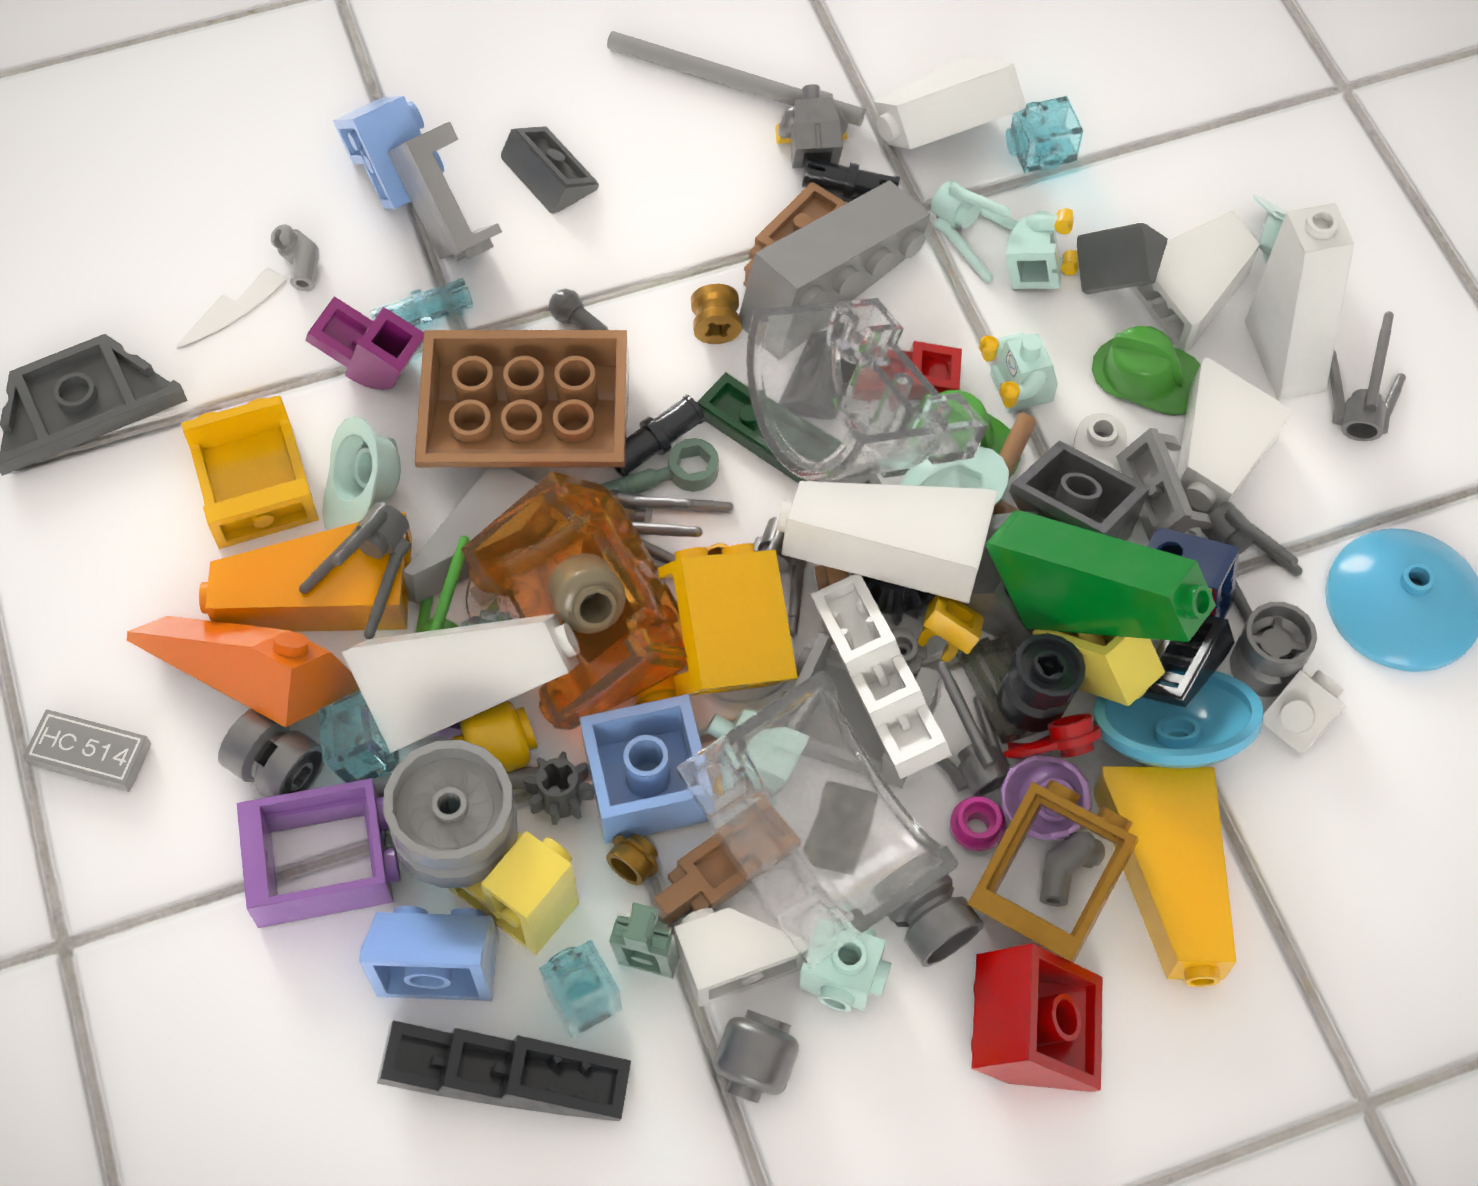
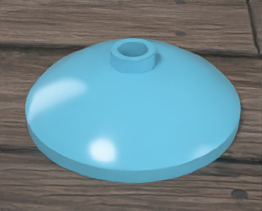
[1325,528,1478,672]
[1094,669,1263,768]

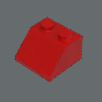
[971,943,1103,1092]

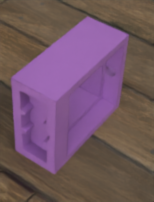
[236,778,401,928]

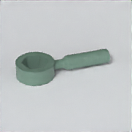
[595,438,719,505]

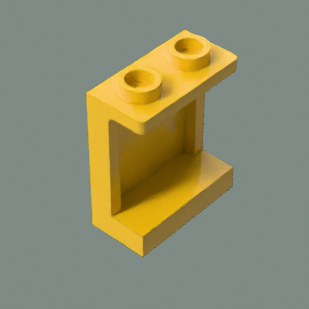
[181,395,319,549]
[658,543,798,696]

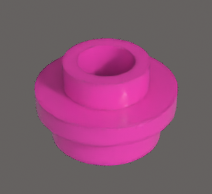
[950,797,1006,852]

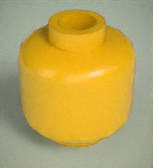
[452,700,538,773]

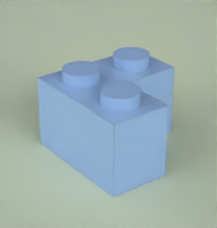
[332,95,445,209]

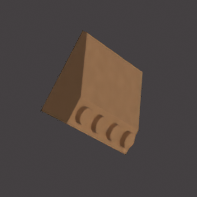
[414,330,629,468]

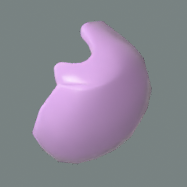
[1001,755,1092,841]

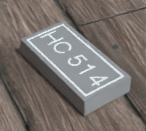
[23,709,151,792]

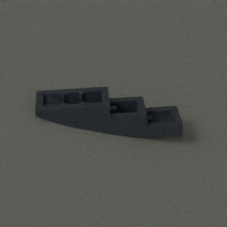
[377,1020,631,1121]

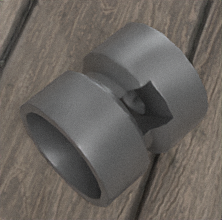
[1229,602,1317,697]
[218,709,326,797]
[877,857,984,967]

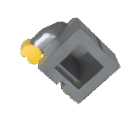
[775,84,848,169]

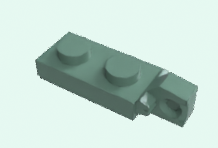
[609,902,680,979]

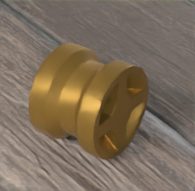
[690,283,742,344]

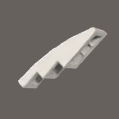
[810,574,952,779]

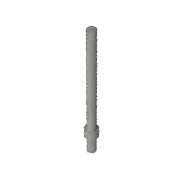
[607,31,866,127]

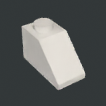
[674,907,808,1008]

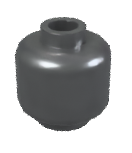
[713,1009,799,1103]

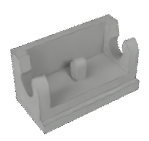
[1116,428,1212,541]

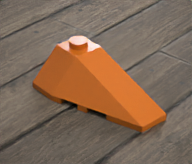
[126,616,361,727]

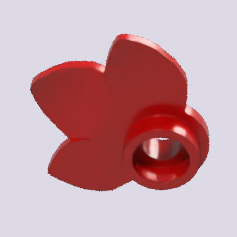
[1003,713,1102,759]

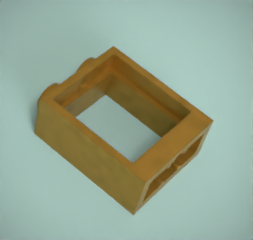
[967,779,1139,962]

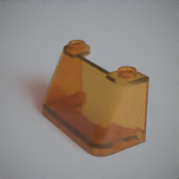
[461,471,688,730]

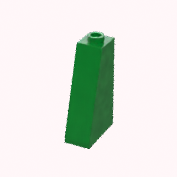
[985,511,1216,642]

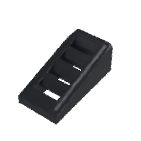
[1142,616,1235,708]

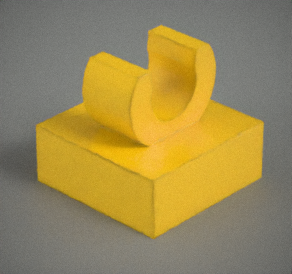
[918,595,984,662]

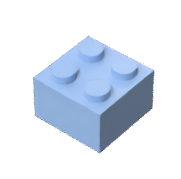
[579,694,714,844]

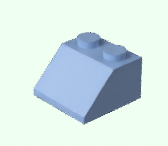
[359,906,498,1001]

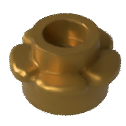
[606,834,659,886]

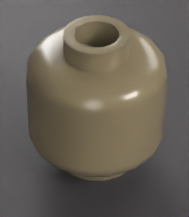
[548,553,626,634]

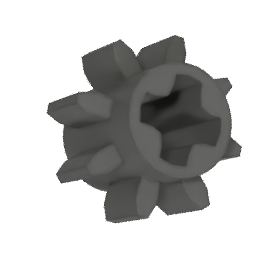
[524,751,594,825]

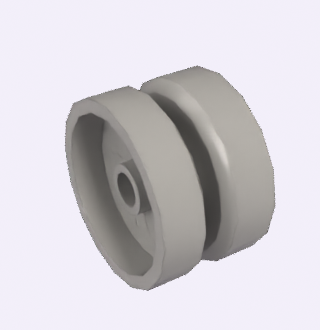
[383,740,518,888]

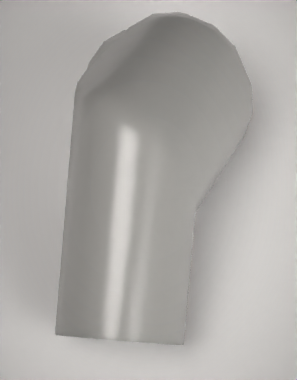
[270,224,319,291]
[1040,832,1105,907]

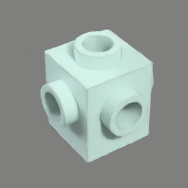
[799,917,892,1012]

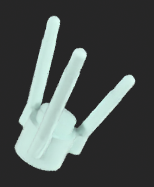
[930,180,1018,283]

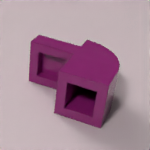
[305,296,424,390]

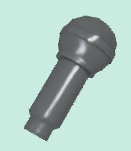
[549,288,608,330]

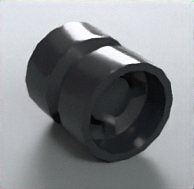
[996,633,1086,733]

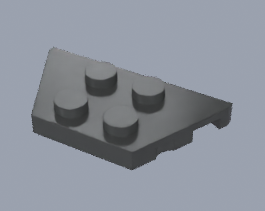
[0,334,188,476]

